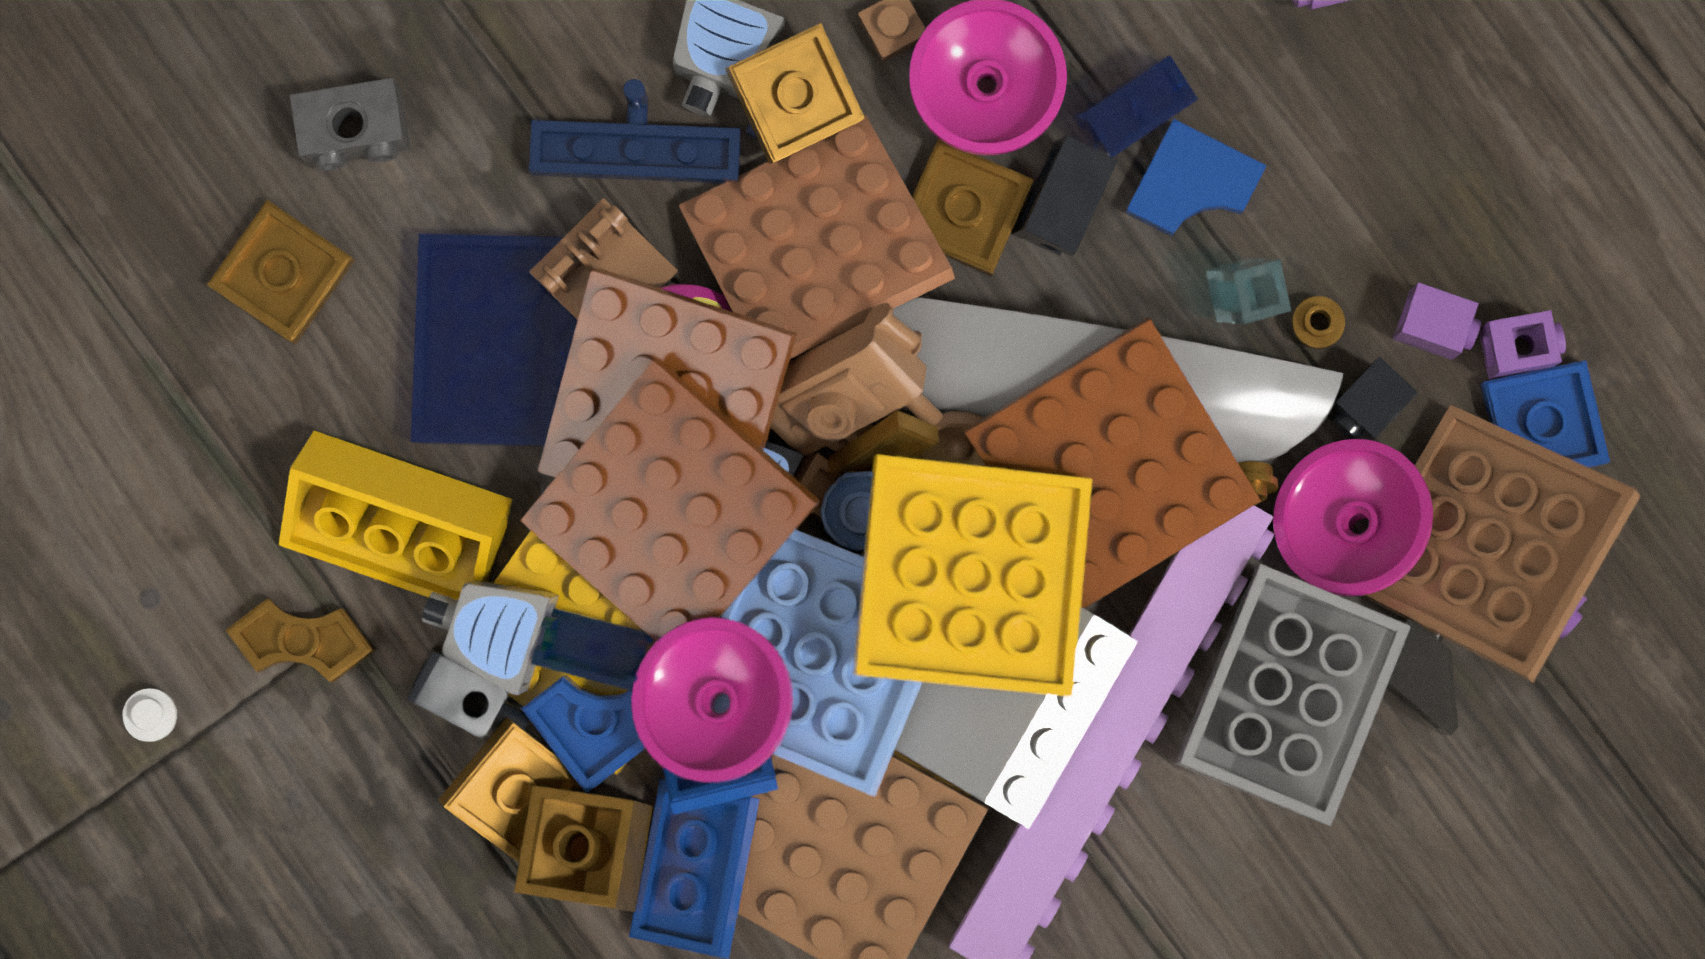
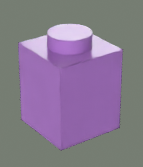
[1393,282,1481,360]

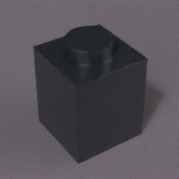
[1331,356,1418,440]

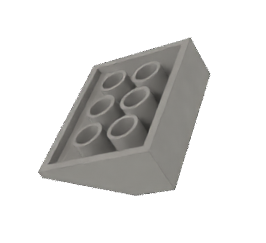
[1174,564,1411,826]
[895,607,1137,828]

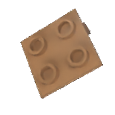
[529,198,678,320]

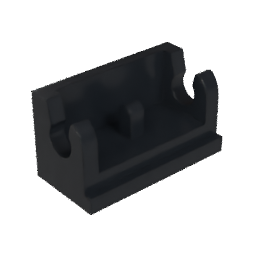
[1012,135,1118,256]

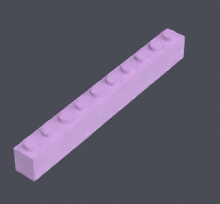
[948,506,1274,959]

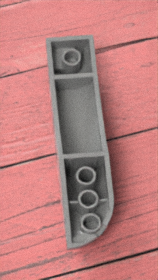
[796,297,1343,462]

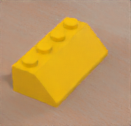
[279,431,513,600]

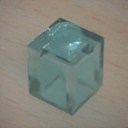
[1206,258,1291,324]

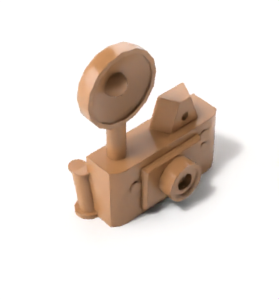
[771,303,986,467]

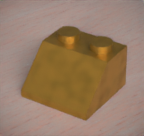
[514,785,653,912]

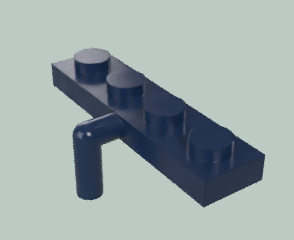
[529,79,741,183]

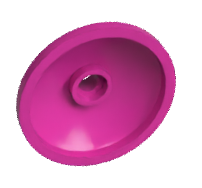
[909,0,1067,155]
[1273,439,1433,596]
[632,618,793,783]

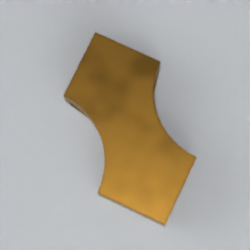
[225,598,375,683]

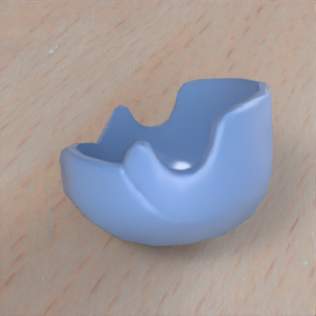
[820,471,873,551]

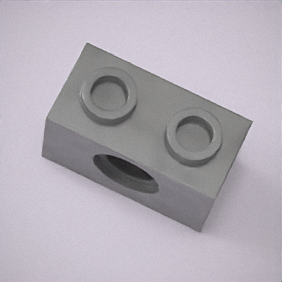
[290,78,410,171]

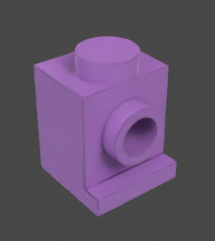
[1479,310,1566,380]

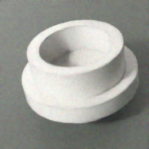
[123,689,177,742]

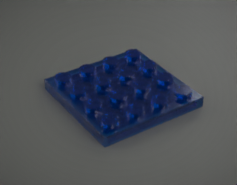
[411,234,578,447]

